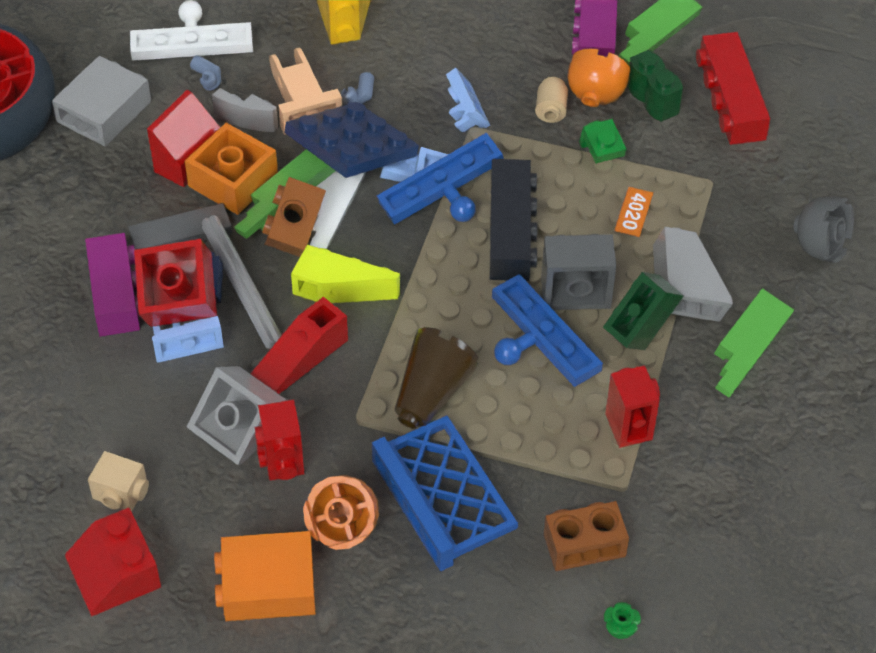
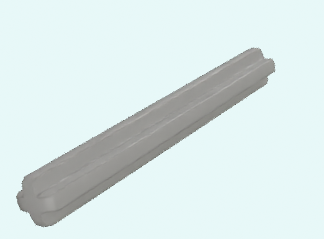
[202,215,282,349]

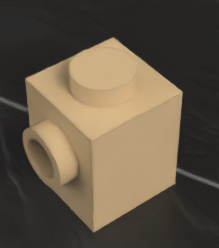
[88,451,149,512]

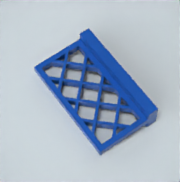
[372,416,518,571]

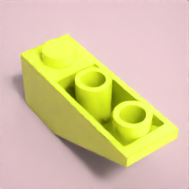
[291,245,400,303]

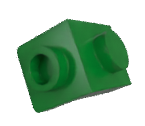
[579,119,626,164]

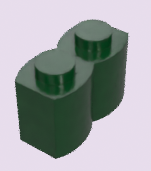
[627,50,683,122]

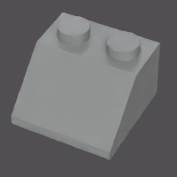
[187,366,288,465]

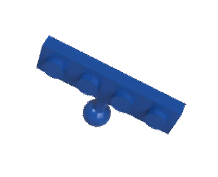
[377,133,504,225]
[492,274,603,387]

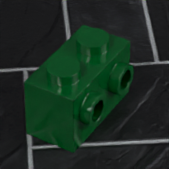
[603,272,684,350]

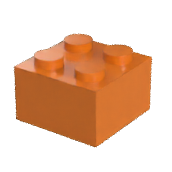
[185,123,278,215]

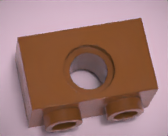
[262,177,326,257]

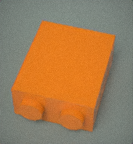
[214,531,316,621]

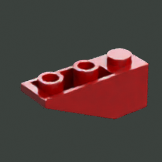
[250,297,348,394]

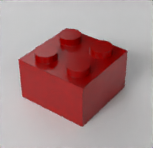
[134,239,217,327]

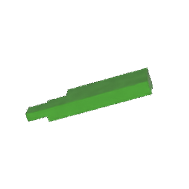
[619,0,702,65]
[235,149,335,239]
[714,288,794,398]

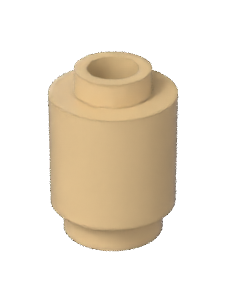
[535,77,568,123]

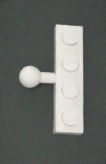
[130,0,253,61]

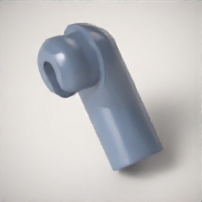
[190,55,221,91]
[341,72,374,105]

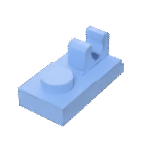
[446,68,490,132]
[152,316,224,363]

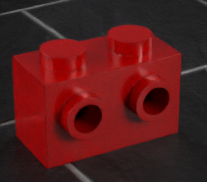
[605,365,660,448]
[254,400,305,481]

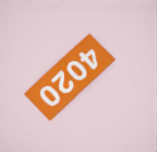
[614,187,654,237]

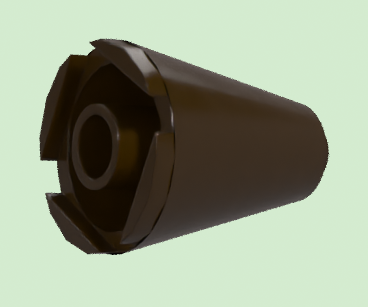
[394,327,478,429]

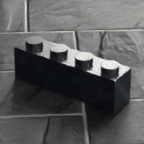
[489,159,537,281]

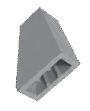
[653,227,733,322]

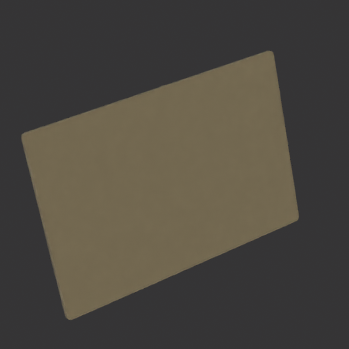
[356,127,713,492]

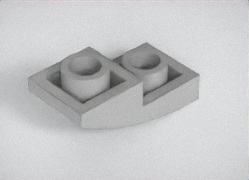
[212,88,278,132]

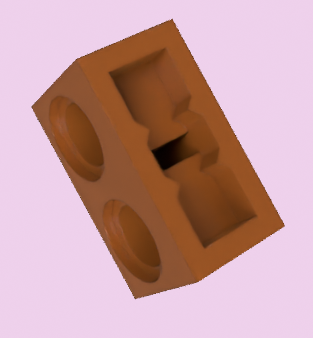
[544,501,629,572]

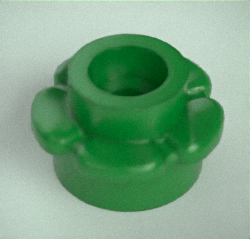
[603,602,641,639]

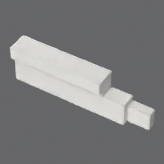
[310,171,366,249]

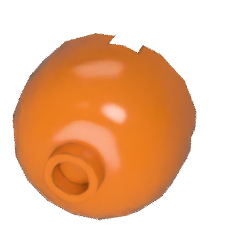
[567,49,631,107]
[303,475,379,550]

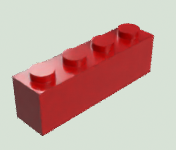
[696,32,770,145]

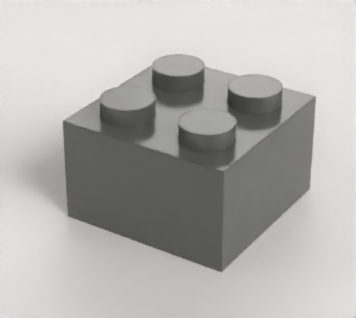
[541,234,616,310]

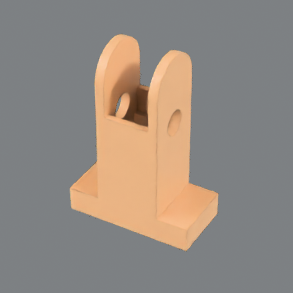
[269,47,342,135]

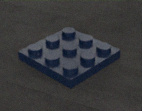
[284,102,419,178]

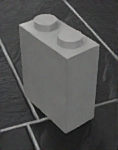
[52,56,151,147]

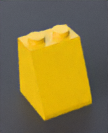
[316,0,371,45]

